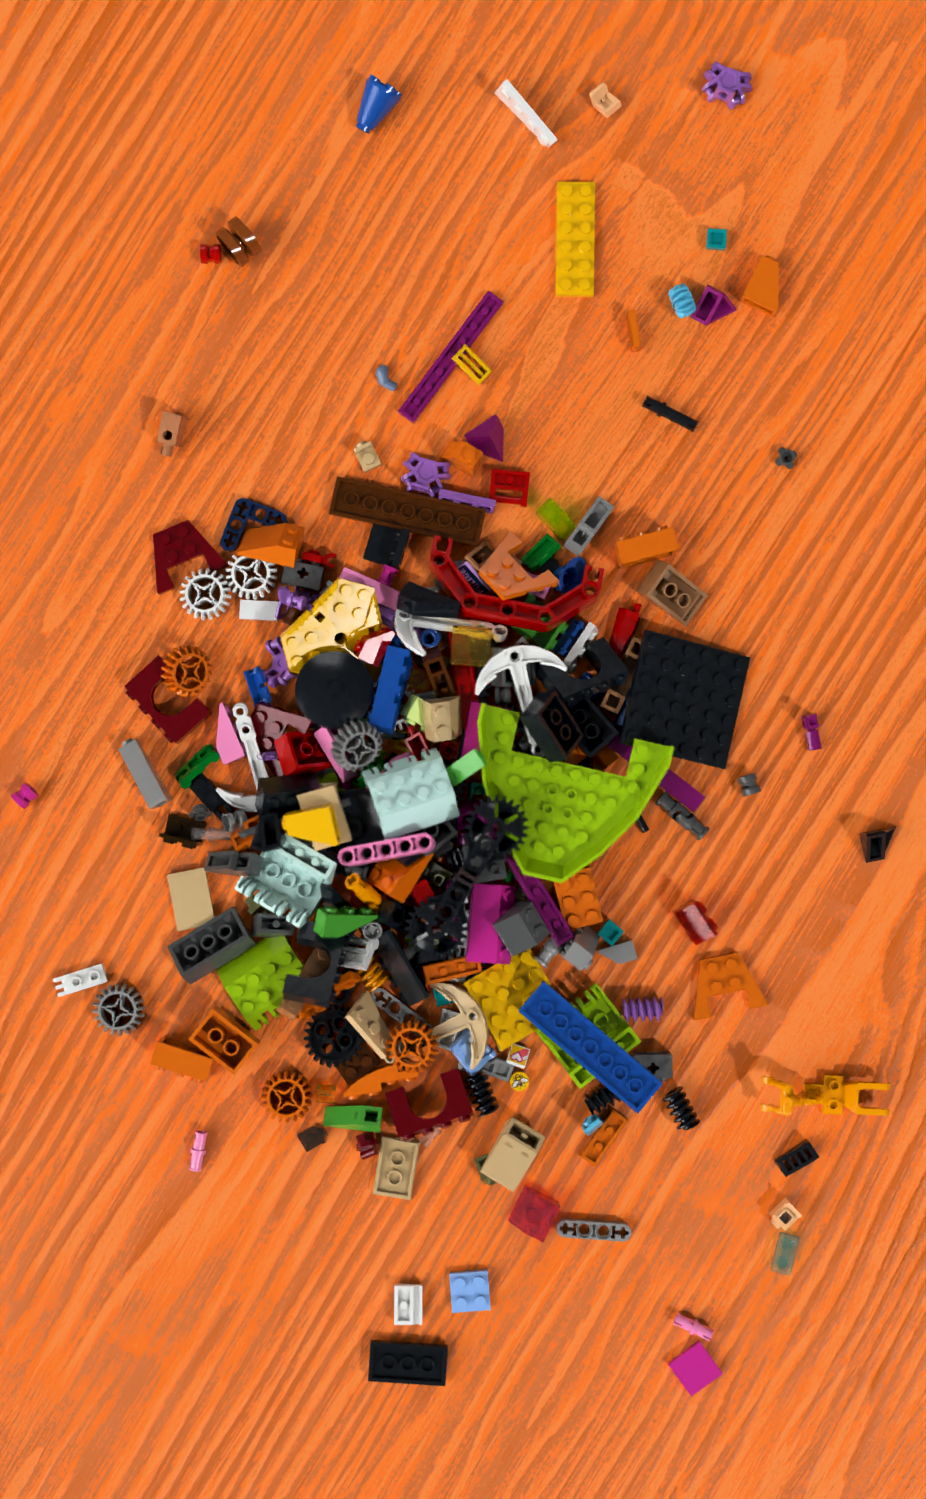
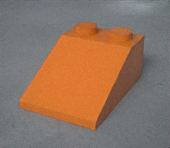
[237,523,305,568]
[366,841,434,904]

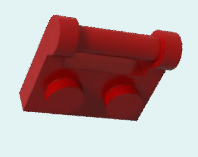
[489,469,530,507]

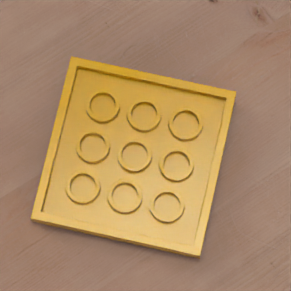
[462,948,552,1051]

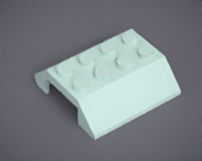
[362,748,460,840]
[235,833,337,928]

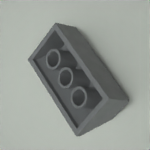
[167,906,257,985]

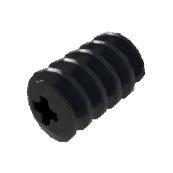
[464,1073,499,1117]
[584,1086,622,1116]
[662,1086,701,1130]

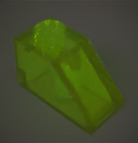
[536,497,576,541]

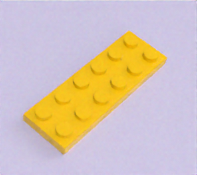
[555,182,595,297]

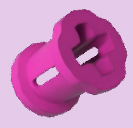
[376,564,399,588]

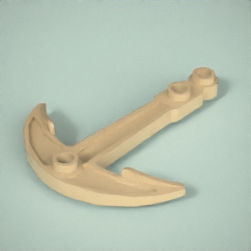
[384,982,489,1070]

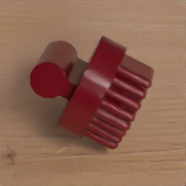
[356,1132,378,1160]

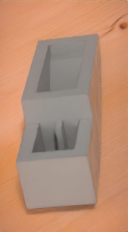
[564,496,614,557]

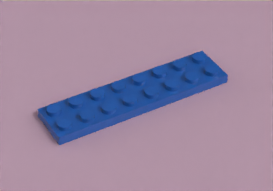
[518,981,663,1114]

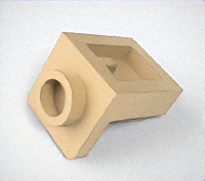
[354,441,381,473]

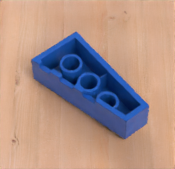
[367,645,413,735]

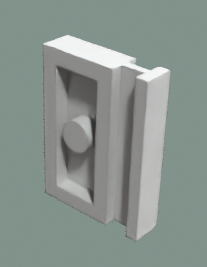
[394,1284,423,1325]

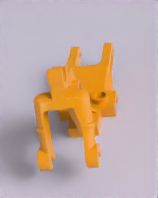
[760,1074,890,1116]

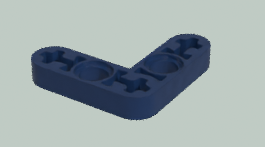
[220,498,288,552]

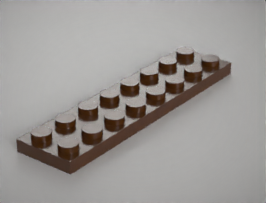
[329,476,486,547]

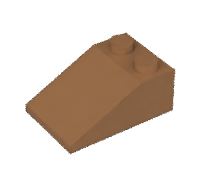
[637,560,708,626]

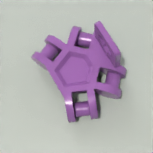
[702,62,752,110]
[401,452,452,498]
[275,586,321,619]
[263,636,298,688]

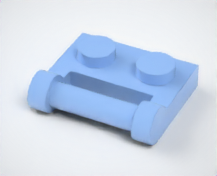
[448,1028,497,1076]

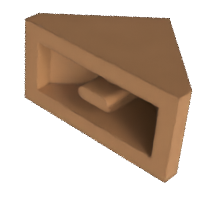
[464,541,495,573]

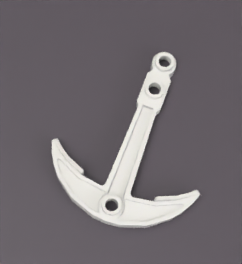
[394,586,508,656]
[475,645,568,757]
[216,702,269,812]

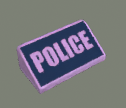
[457,561,492,595]

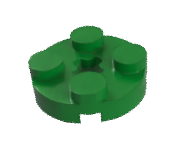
[352,756,384,790]

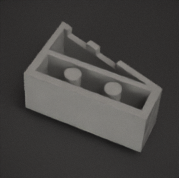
[560,926,600,971]

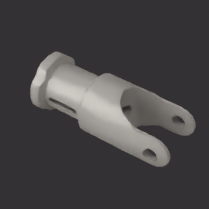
[533,937,569,969]

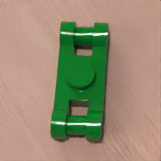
[175,744,220,789]

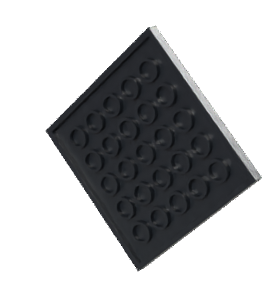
[618,630,750,769]

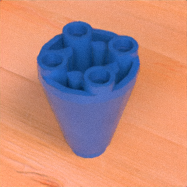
[356,74,402,134]

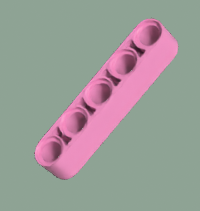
[338,833,436,866]

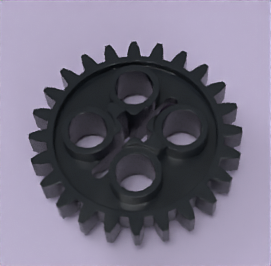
[304,1004,366,1068]

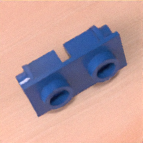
[553,618,586,658]
[244,666,272,707]

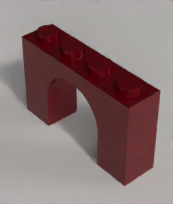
[124,655,212,744]
[385,1068,474,1142]

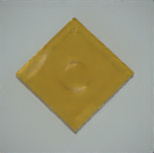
[450,625,492,667]

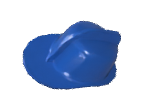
[551,557,587,595]

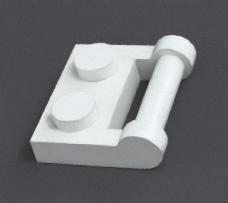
[340,937,379,971]

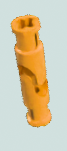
[345,873,384,914]

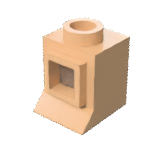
[769,1197,802,1231]

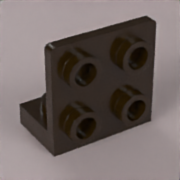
[158,814,207,849]

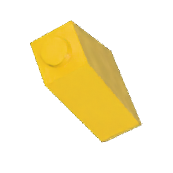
[282,803,341,846]

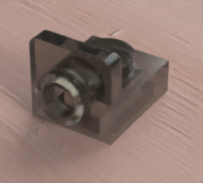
[297,1122,328,1152]

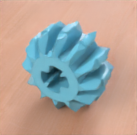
[668,283,696,318]

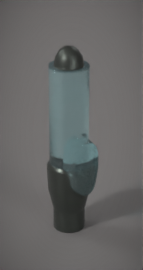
[380,731,408,740]

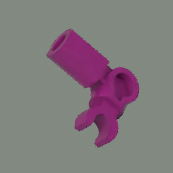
[802,713,822,751]

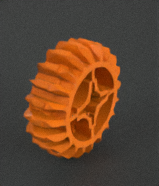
[160,645,212,697]
[386,1020,439,1074]
[261,1070,313,1123]

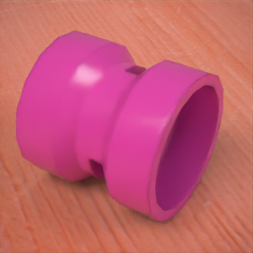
[11,782,39,809]

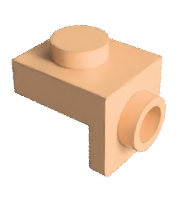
[590,82,621,118]

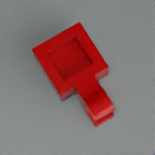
[302,550,337,568]

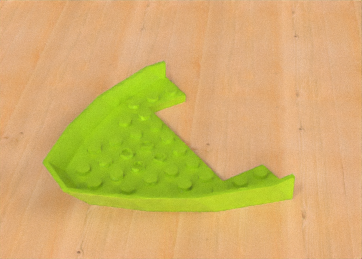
[477,703,674,883]

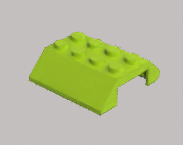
[217,936,304,1031]
[535,983,642,1089]

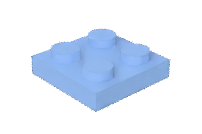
[449,1269,491,1313]

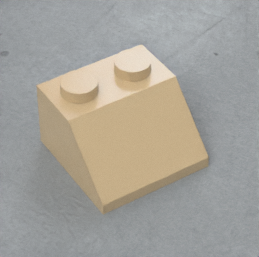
[423,695,463,742]

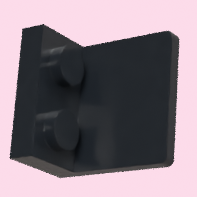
[363,524,410,570]

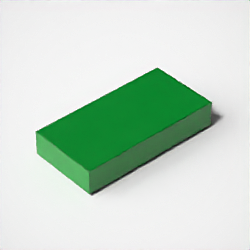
[520,533,561,573]

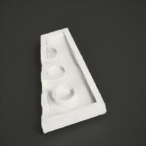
[494,79,558,148]

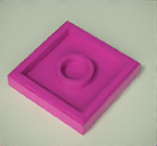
[668,1340,723,1397]

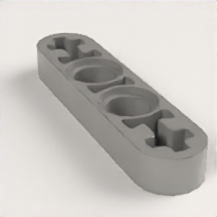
[371,987,434,1036]
[556,1218,632,1242]

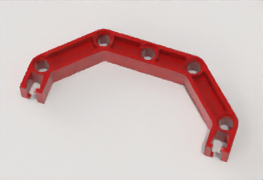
[429,535,604,632]

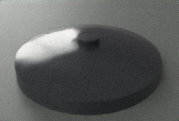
[295,651,374,729]
[321,789,389,867]

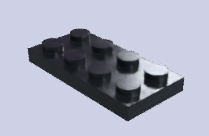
[368,1340,448,1386]

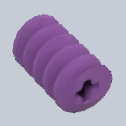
[623,997,663,1022]

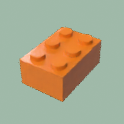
[613,525,679,569]
[553,864,603,930]
[188,1005,261,1075]
[150,1036,216,1083]

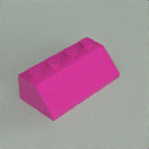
[466,883,515,964]

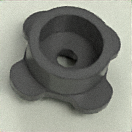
[775,447,797,469]
[189,804,212,821]

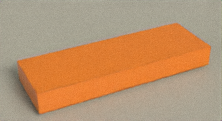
[422,955,483,985]
[579,1108,628,1168]

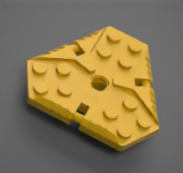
[280,578,386,682]

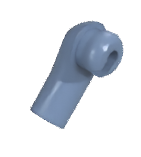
[376,365,398,392]

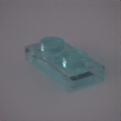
[770,1232,800,1276]

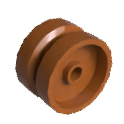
[214,216,262,267]

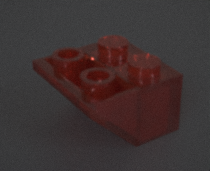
[673,899,718,945]

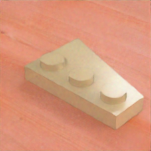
[345,990,393,1059]

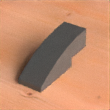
[204,850,264,876]

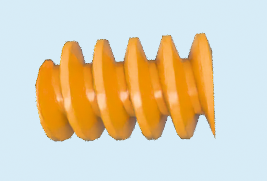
[356,956,388,993]

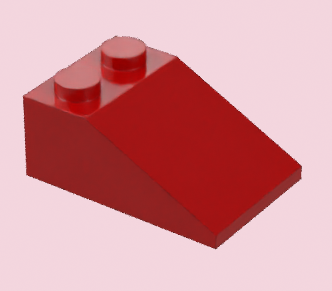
[274,730,333,776]

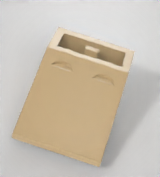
[480,1117,545,1192]

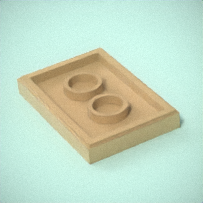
[297,784,353,851]
[167,867,215,931]
[373,1135,420,1200]

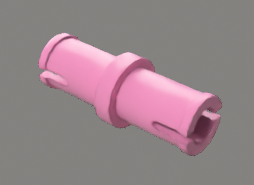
[189,1130,208,1172]
[673,1313,714,1341]

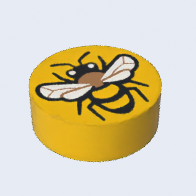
[510,1071,529,1091]

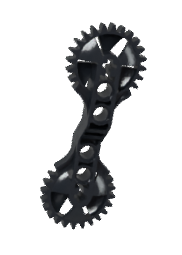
[404,795,529,961]

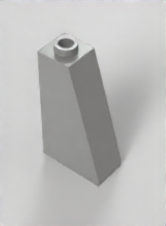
[119,738,173,809]

